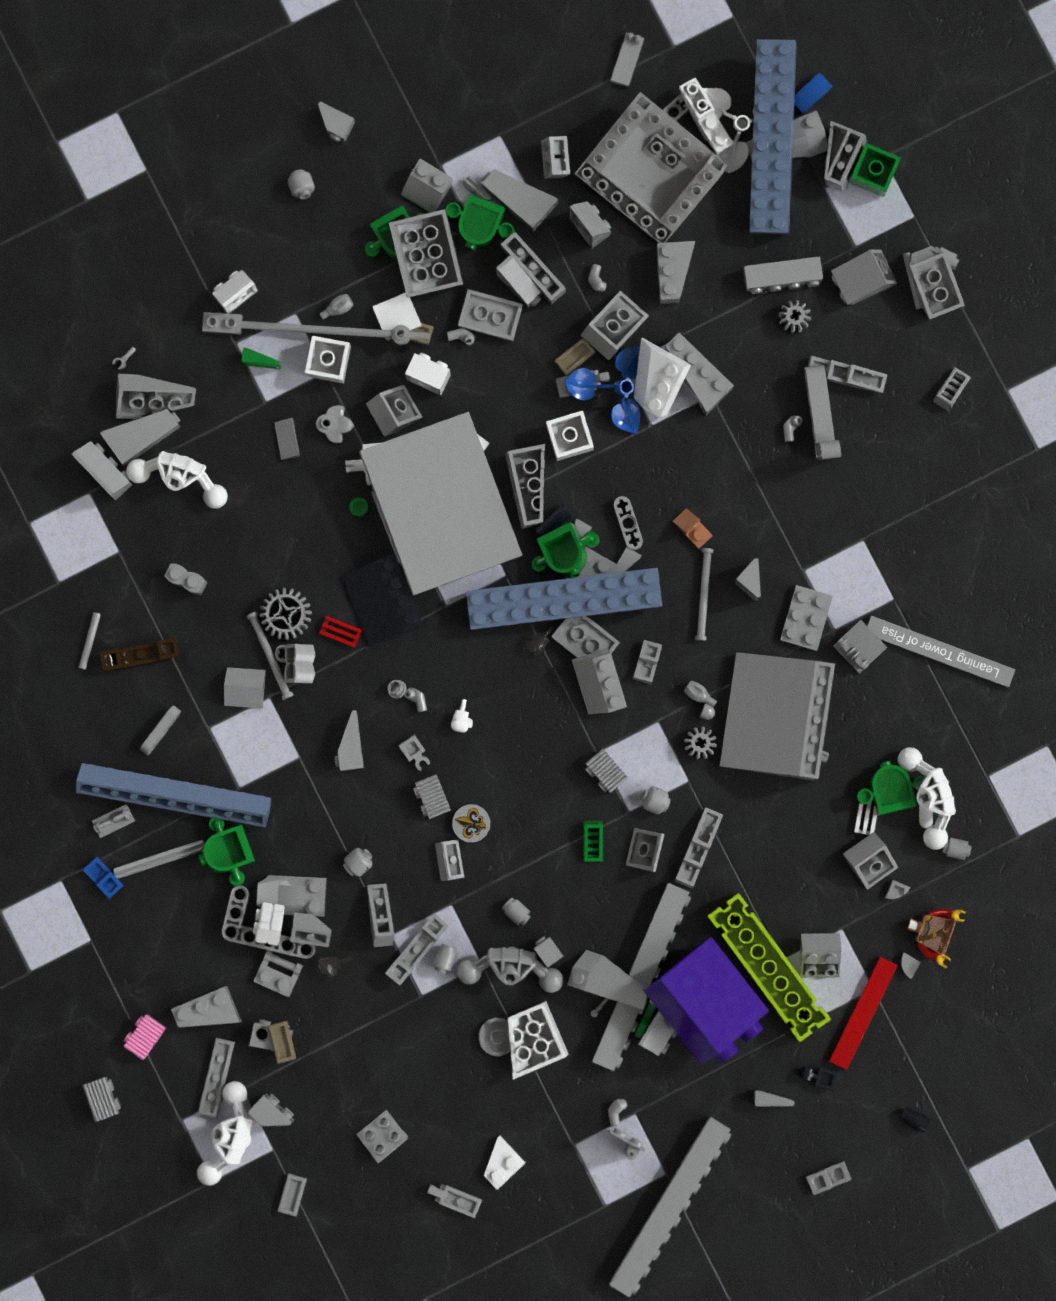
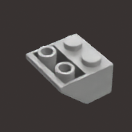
[800,933,842,977]
[248,1093,295,1126]

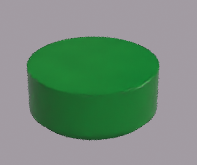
[349,497,369,517]

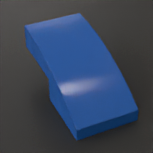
[794,73,833,113]
[83,856,124,899]

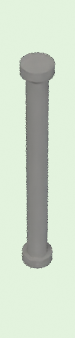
[695,548,713,641]
[247,612,294,700]

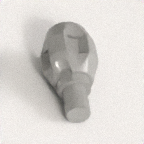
[320,294,353,319]
[684,680,717,707]

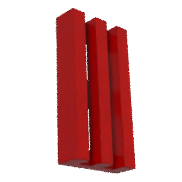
[319,616,362,648]

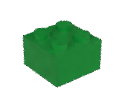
[849,143,901,197]

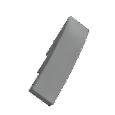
[807,356,887,393]
[675,807,723,888]

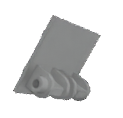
[833,620,887,674]
[357,1110,408,1163]
[609,1128,645,1160]

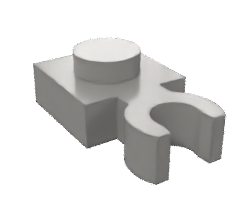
[399,734,430,770]

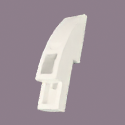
[679,77,733,155]

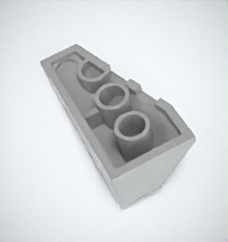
[746,111,828,160]
[116,374,196,419]
[567,950,648,1010]

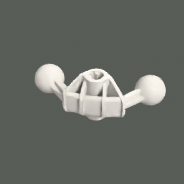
[126,451,228,509]
[898,747,956,850]
[197,1081,253,1186]

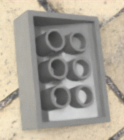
[389,209,463,298]

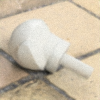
[451,699,473,733]

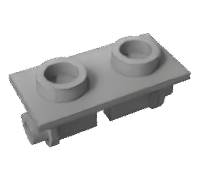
[92,804,135,838]

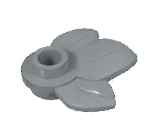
[316,405,354,443]

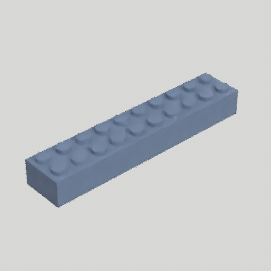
[749,39,797,234]
[466,568,663,630]

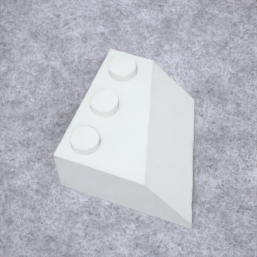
[634,338,691,417]
[508,1001,569,1079]

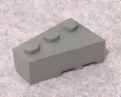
[824,121,867,192]
[657,241,695,304]
[171,986,242,1027]

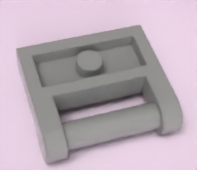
[253,950,303,997]

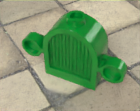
[446,194,514,251]
[365,205,424,260]
[532,522,600,578]
[856,761,926,816]
[198,818,255,886]

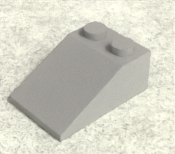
[569,201,611,248]
[580,291,648,360]

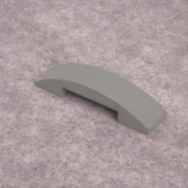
[385,914,449,985]

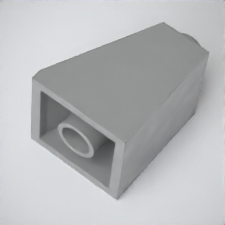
[831,249,897,305]

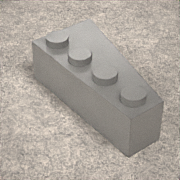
[665,333,734,415]

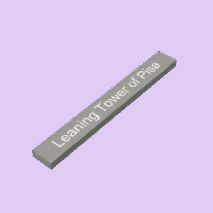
[867,616,1016,688]

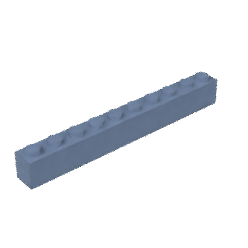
[76,763,271,827]

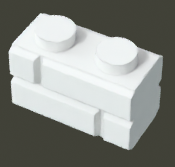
[253,902,285,945]

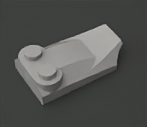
[909,246,965,320]
[257,875,327,917]

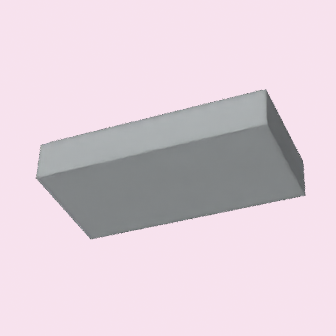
[278,1173,307,1216]

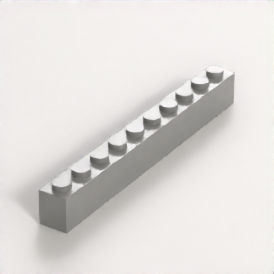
[592,883,691,1071]
[609,1116,731,1297]

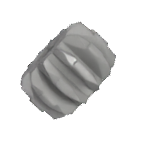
[778,300,811,333]
[684,727,717,759]

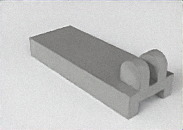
[610,32,644,88]

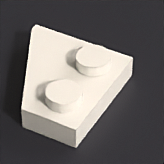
[484,1135,525,1190]

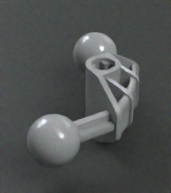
[457,947,563,993]

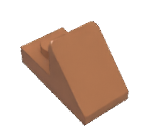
[672,508,713,549]

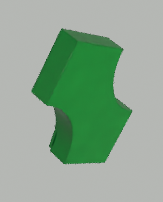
[635,1000,656,1038]

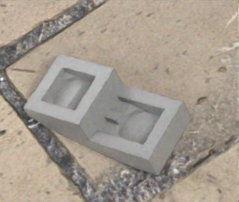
[633,640,662,684]
[806,1161,851,1195]

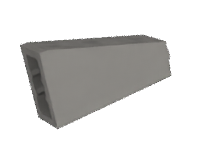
[482,169,558,232]
[100,409,180,466]

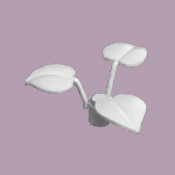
[702,88,754,173]

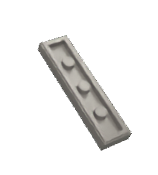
[198,1038,235,1118]

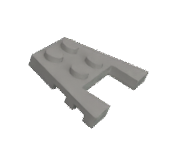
[564,519,642,579]

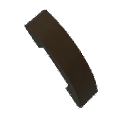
[100,638,179,671]

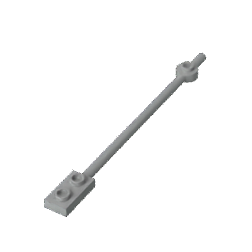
[202,312,430,345]

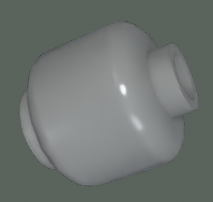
[288,170,315,199]
[640,786,671,814]
[344,848,372,876]

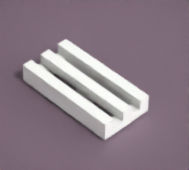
[854,799,877,835]

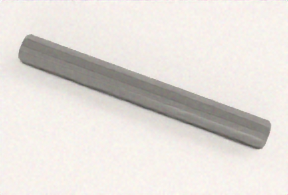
[113,840,205,879]

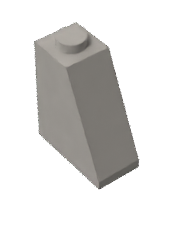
[496,255,542,308]

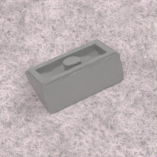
[274,418,300,460]
[435,840,464,881]

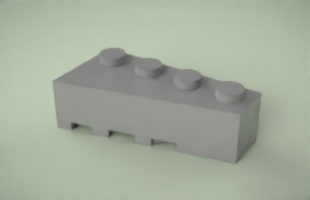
[505,444,545,529]

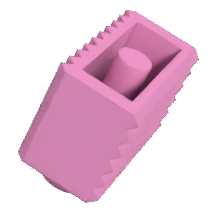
[124,1014,167,1060]

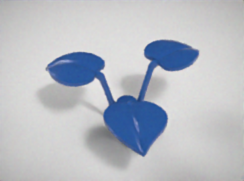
[565,346,640,434]

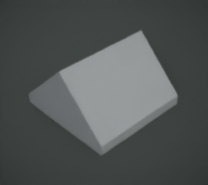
[734,558,761,601]
[224,667,266,709]
[626,828,664,872]

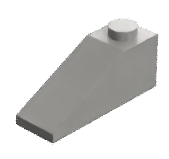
[335,710,364,771]
[367,883,394,947]

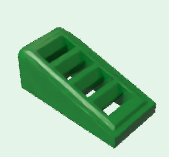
[242,347,281,370]
[583,821,603,862]

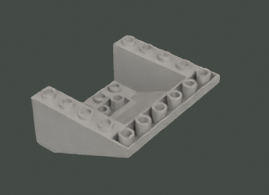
[575,92,728,243]
[719,652,835,781]

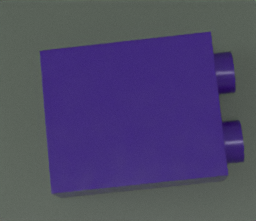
[644,937,769,1065]

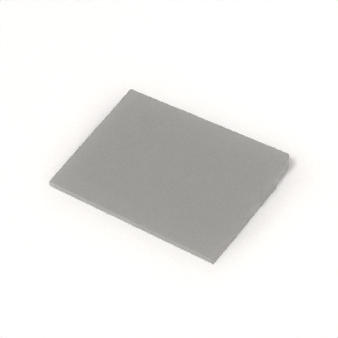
[359,412,522,596]

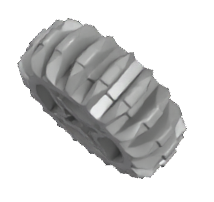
[260,588,312,640]

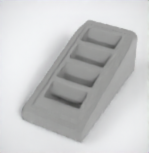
[933,367,971,411]
[754,1090,794,1106]

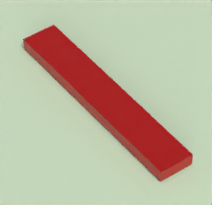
[829,957,898,1070]

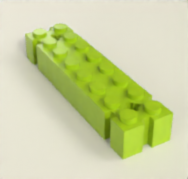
[707,893,831,1042]

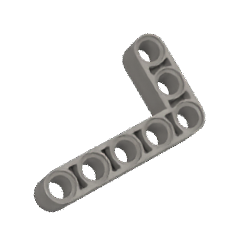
[804,365,841,460]
[222,886,316,959]

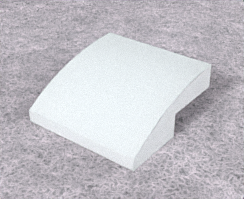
[373,293,422,341]

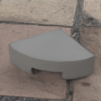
[885,880,910,899]
[901,952,921,979]

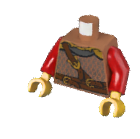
[907,908,966,968]

